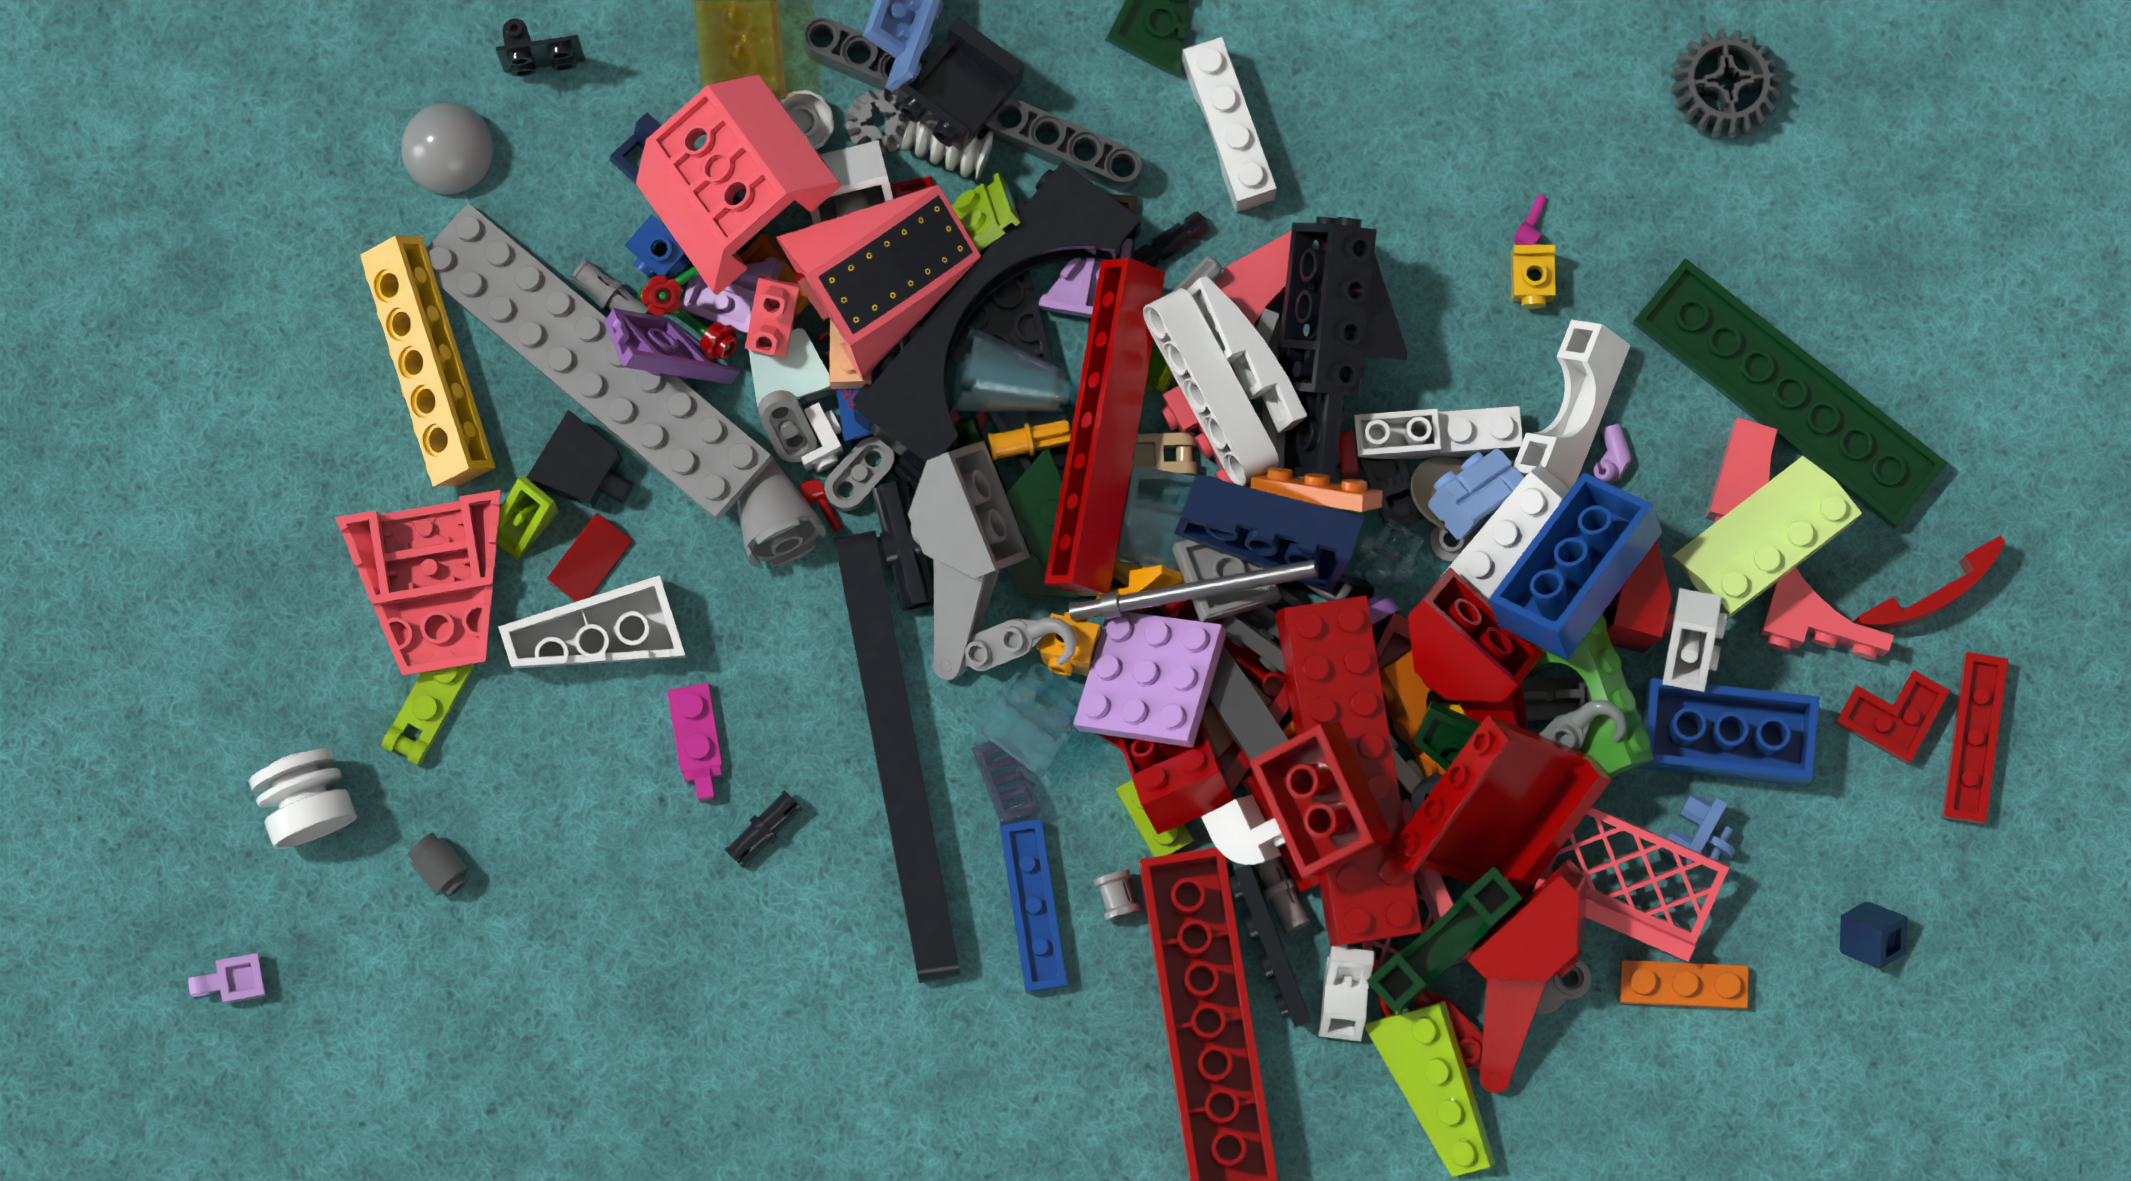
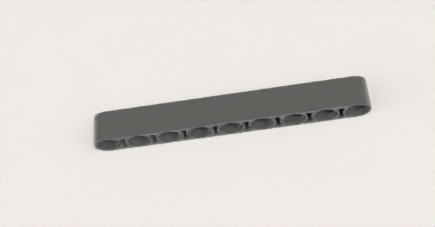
[803,17,1142,192]

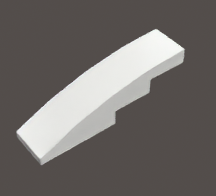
[1187,276,1307,434]

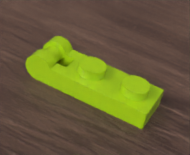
[381,664,475,766]

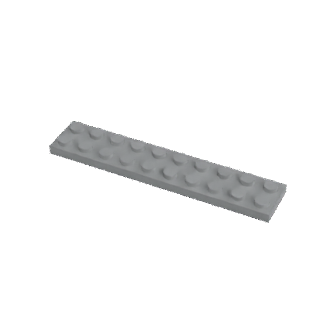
[426,203,774,521]

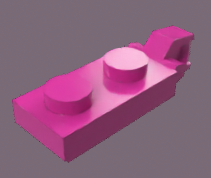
[667,683,723,802]

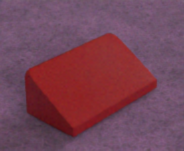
[547,513,633,602]

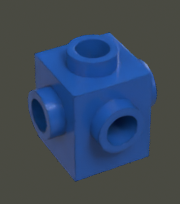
[624,214,690,278]

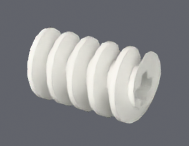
[901,121,993,182]

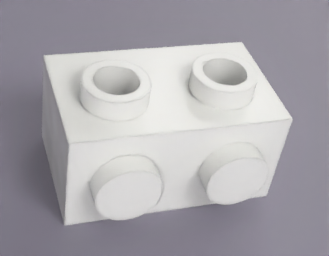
[1662,588,1727,692]

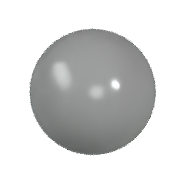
[401,102,494,195]

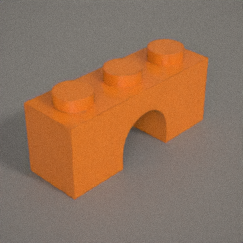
[1379,649,1446,778]

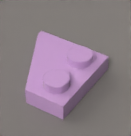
[1038,238,1133,318]

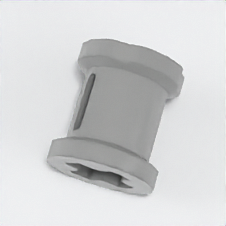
[1093,870,1140,921]

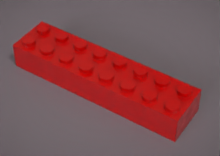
[1275,596,1422,947]
[1139,847,1278,1181]

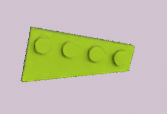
[1364,1001,1496,1177]

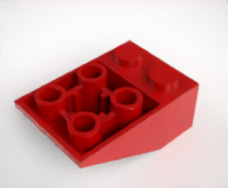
[1118,717,1235,835]

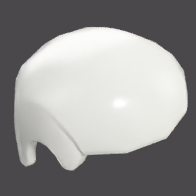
[780,90,834,150]

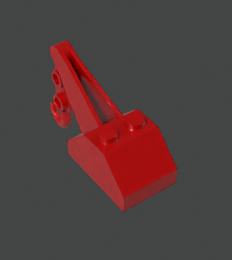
[1378,859,1587,1093]

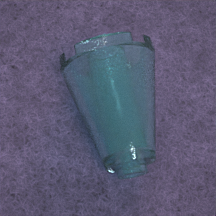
[952,328,1071,412]

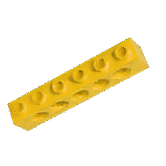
[360,236,496,487]

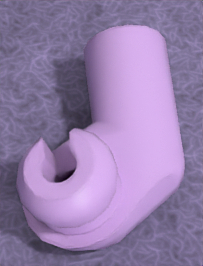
[1593,424,1631,484]

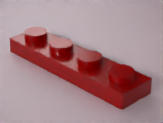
[1941,652,2008,825]

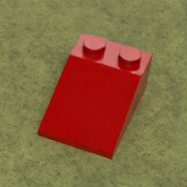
[1603,540,1674,653]

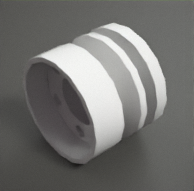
[248,748,357,849]

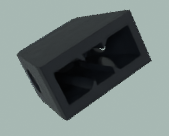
[527,410,634,509]

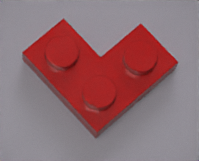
[1834,670,1950,765]

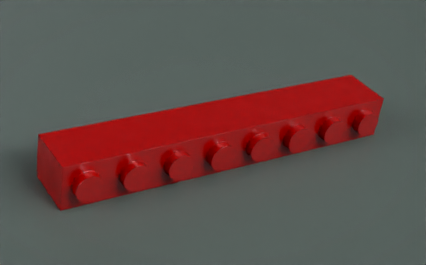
[1044,258,1165,596]

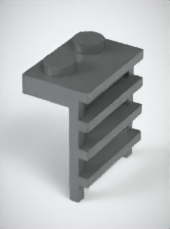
[1221,582,1353,674]

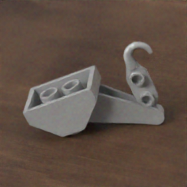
[908,441,1076,680]

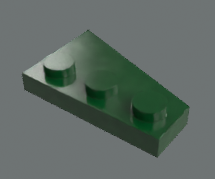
[1105,0,1189,78]

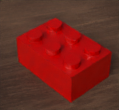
[1249,722,1393,878]

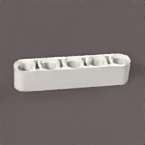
[1143,288,1279,486]

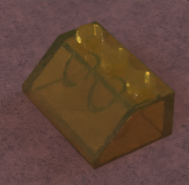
[691,0,786,100]

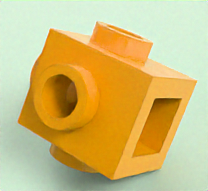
[1036,612,1101,676]

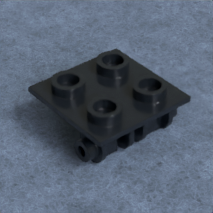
[496,18,585,77]

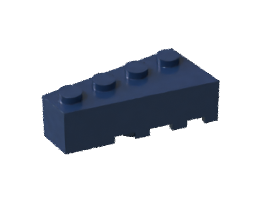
[1173,474,1364,593]

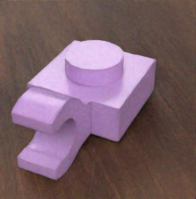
[188,953,266,1004]

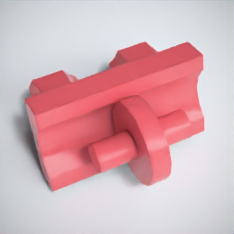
[745,275,800,358]

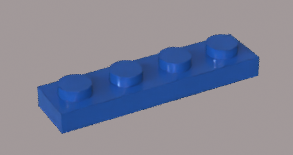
[1000,819,1067,993]

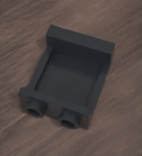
[896,17,1025,152]

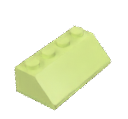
[1672,456,1862,621]

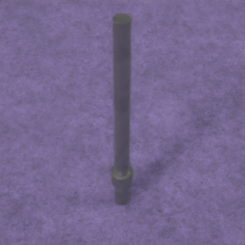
[1069,560,1318,621]

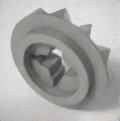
[846,89,910,154]

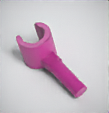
[1514,194,1547,245]

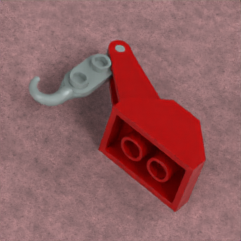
[1408,567,1627,750]

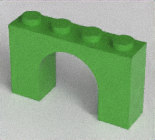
[1526,613,1654,778]

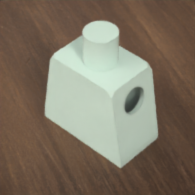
[749,328,836,409]

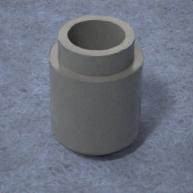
[407,833,469,896]

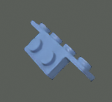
[863,0,944,92]

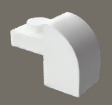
[1201,795,1286,865]
[1319,946,1374,1041]

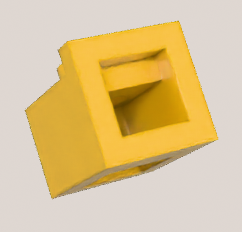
[1510,245,1555,309]

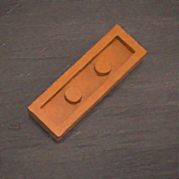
[1251,468,1383,512]
[1619,960,1749,1009]

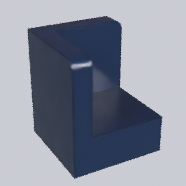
[1840,902,1907,969]

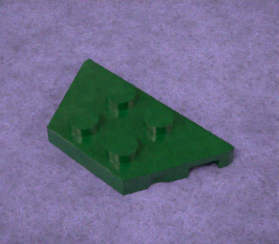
[1006,448,1096,599]

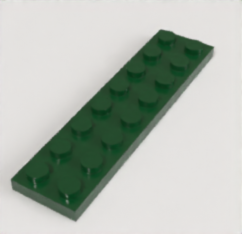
[1632,258,1947,529]

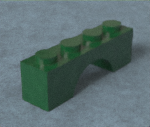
[1366,867,1525,1015]

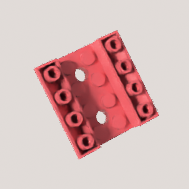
[636,74,842,295]

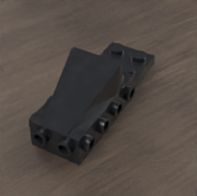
[1277,216,1407,479]

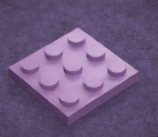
[1073,612,1227,748]

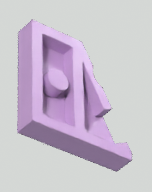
[680,257,784,334]

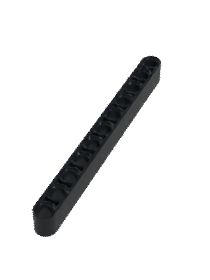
[834,530,961,983]

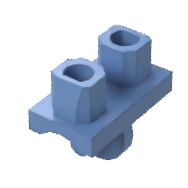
[1660,794,1736,873]

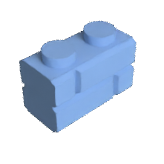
[1428,449,1525,540]

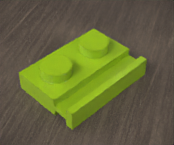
[951,172,1021,252]

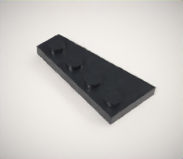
[1229,861,1311,1028]

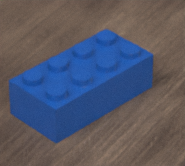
[1488,472,1662,660]
[1638,678,1820,787]

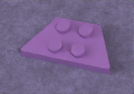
[605,308,740,385]

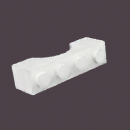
[1182,37,1277,213]
[1512,320,1630,489]

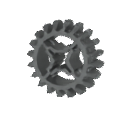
[1671,28,1783,140]

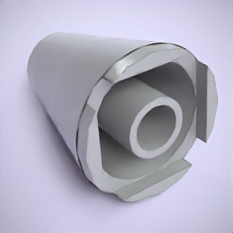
[737,451,826,568]

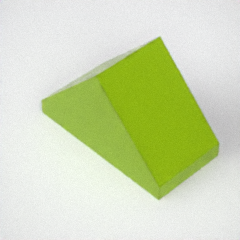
[497,475,559,561]

